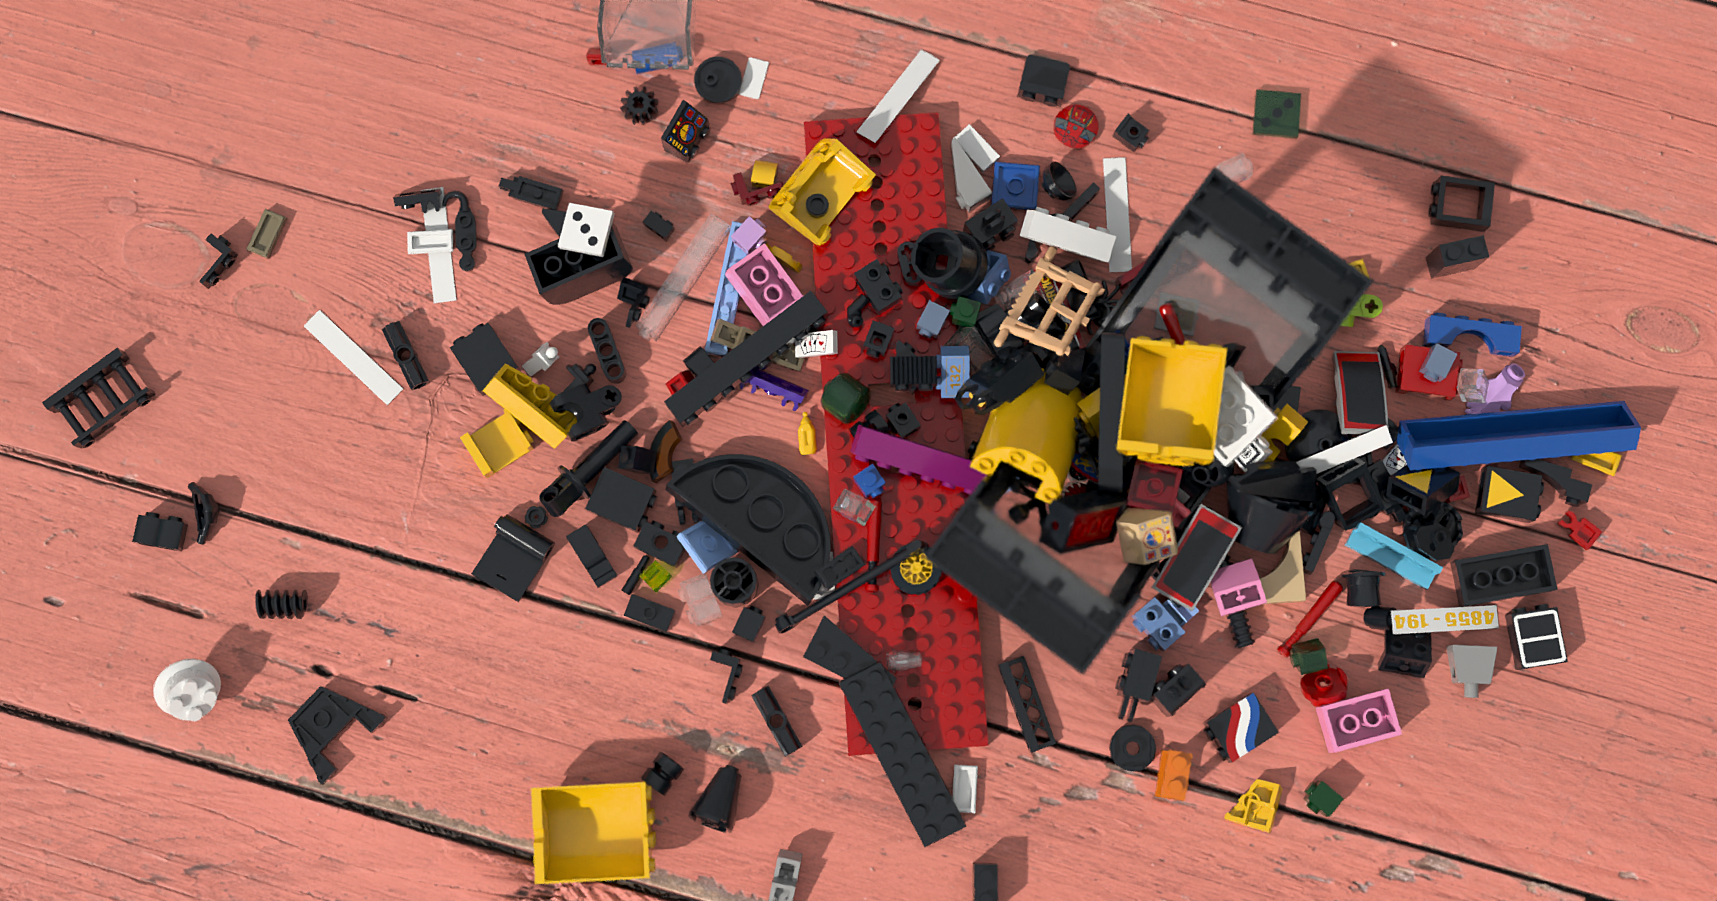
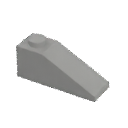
[951,138,993,212]

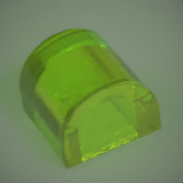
[640,560,672,592]

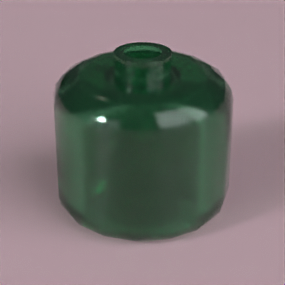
[821,372,871,424]

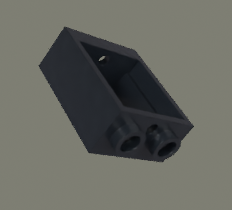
[1428,175,1495,232]
[1317,457,1385,531]

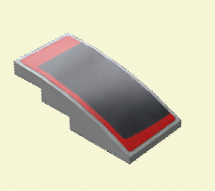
[1332,351,1389,434]
[1151,504,1242,611]

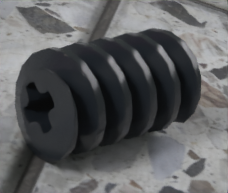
[255,590,308,619]

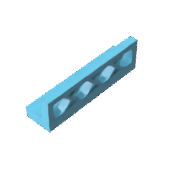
[1345,522,1443,590]

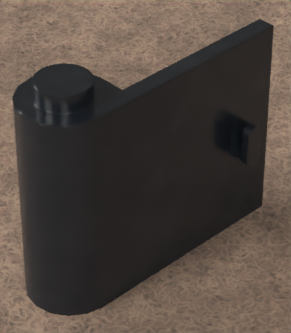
[471,514,555,603]

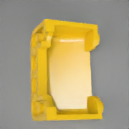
[768,138,876,245]

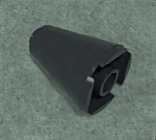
[688,765,741,833]

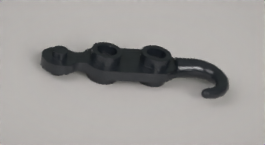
[442,191,477,272]

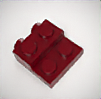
[1127,459,1183,515]

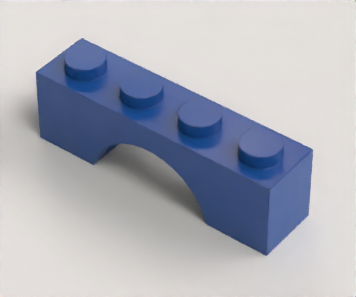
[1423,313,1522,357]

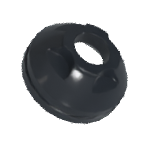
[1042,162,1077,201]

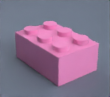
[725,243,803,326]
[1316,689,1402,753]

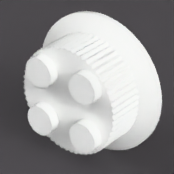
[153,659,221,721]

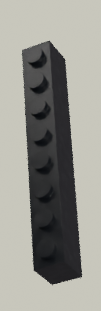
[664,291,828,427]

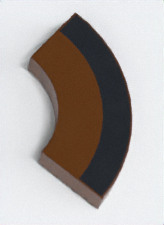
[650,420,683,483]

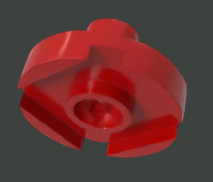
[1300,664,1348,707]

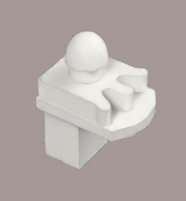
[522,342,559,377]

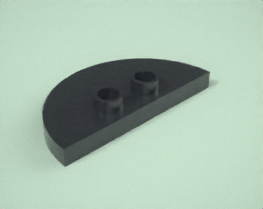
[665,454,831,606]

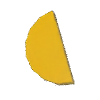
[765,243,803,274]

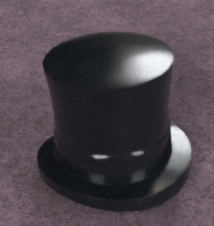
[1341,569,1385,607]

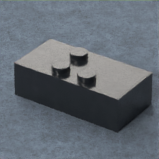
[1450,544,1558,607]

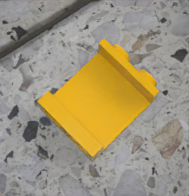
[460,409,534,478]

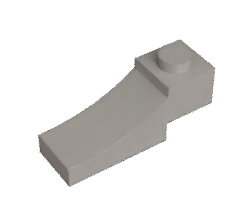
[769,849,803,901]

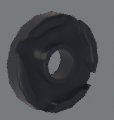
[1109,725,1156,772]

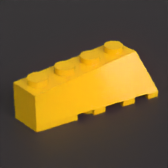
[483,364,577,449]

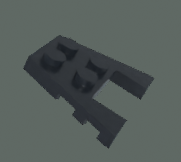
[288,686,387,785]

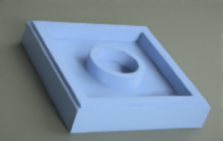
[677,520,739,574]

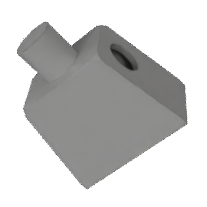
[1447,645,1497,698]

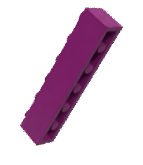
[850,425,987,494]

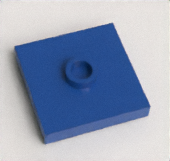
[991,162,1040,210]

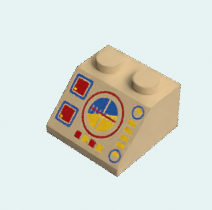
[1116,507,1178,565]

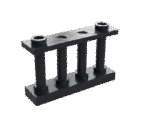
[42,348,155,449]

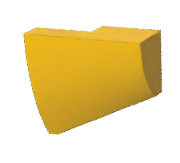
[1224,779,1283,833]

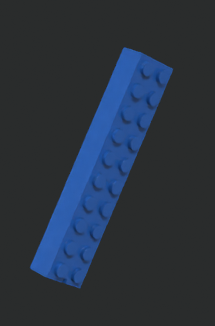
[1397,401,1641,470]

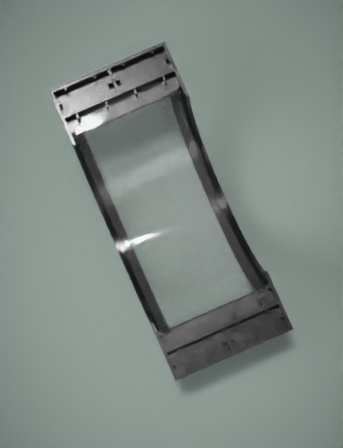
[924,167,1373,675]

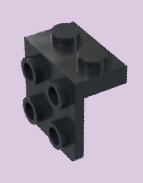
[1017,55,1070,107]

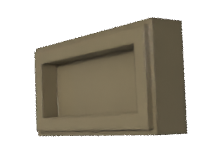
[246,209,287,259]

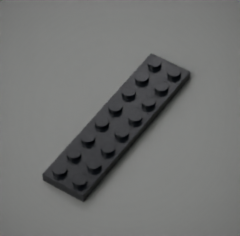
[839,660,966,847]

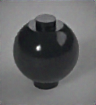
[1192,455,1235,487]

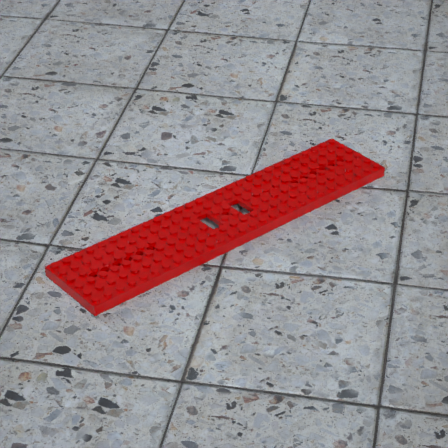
[804,112,988,756]

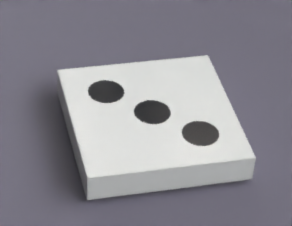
[558,203,615,257]

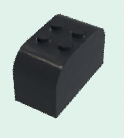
[524,222,633,305]

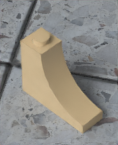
[1260,531,1306,605]

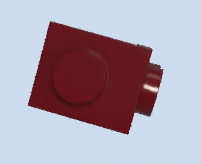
[730,172,784,206]

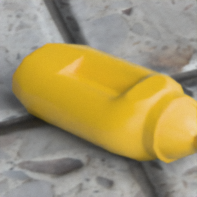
[798,412,817,455]

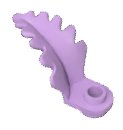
[1465,363,1525,414]

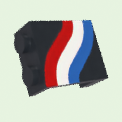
[1203,693,1279,763]

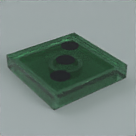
[1252,89,1301,139]

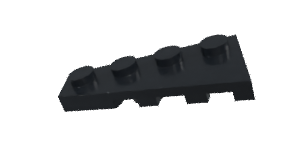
[803,615,897,685]

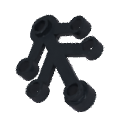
[1008,472,1049,527]

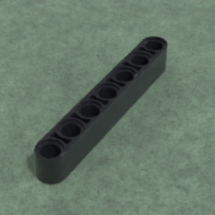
[1098,332,1125,493]

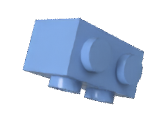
[967,250,1011,305]
[1131,597,1186,652]

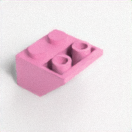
[1210,559,1267,617]

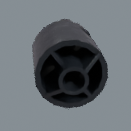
[710,557,759,608]

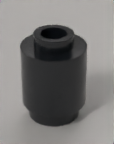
[1364,606,1397,631]

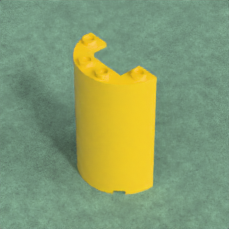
[970,368,1084,504]

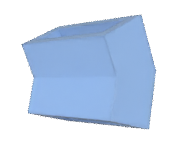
[1162,598,1199,626]

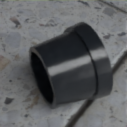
[911,228,988,299]

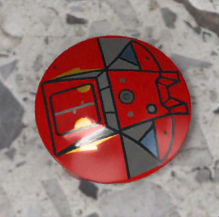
[1054,105,1099,149]

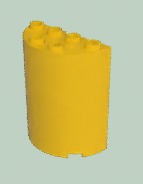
[1117,336,1227,466]
[531,782,656,884]

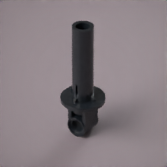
[539,420,638,517]

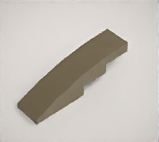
[710,319,805,372]

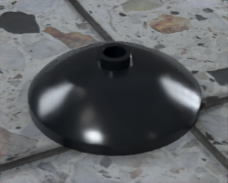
[1285,409,1352,478]

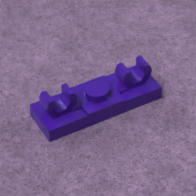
[740,370,809,411]

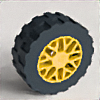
[890,543,942,595]

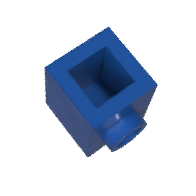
[853,464,886,499]

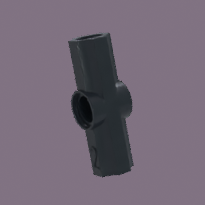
[382,321,430,391]
[751,685,803,757]

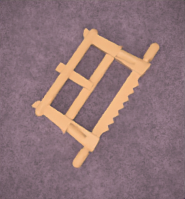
[994,246,1105,356]

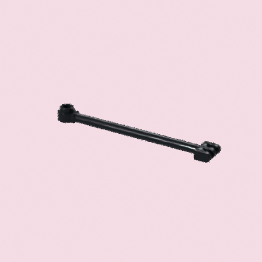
[775,540,929,634]

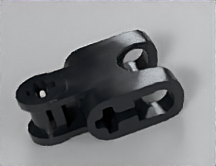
[549,384,622,442]

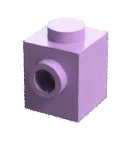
[731,216,767,255]

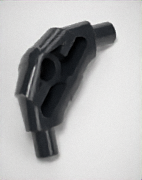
[188,482,220,545]

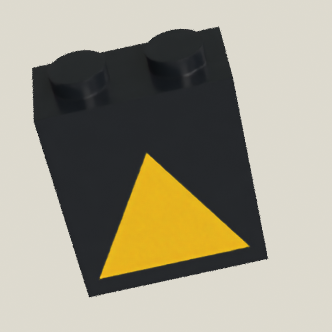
[1386,465,1461,516]
[1475,466,1544,523]

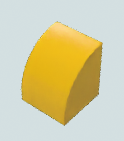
[751,160,779,188]

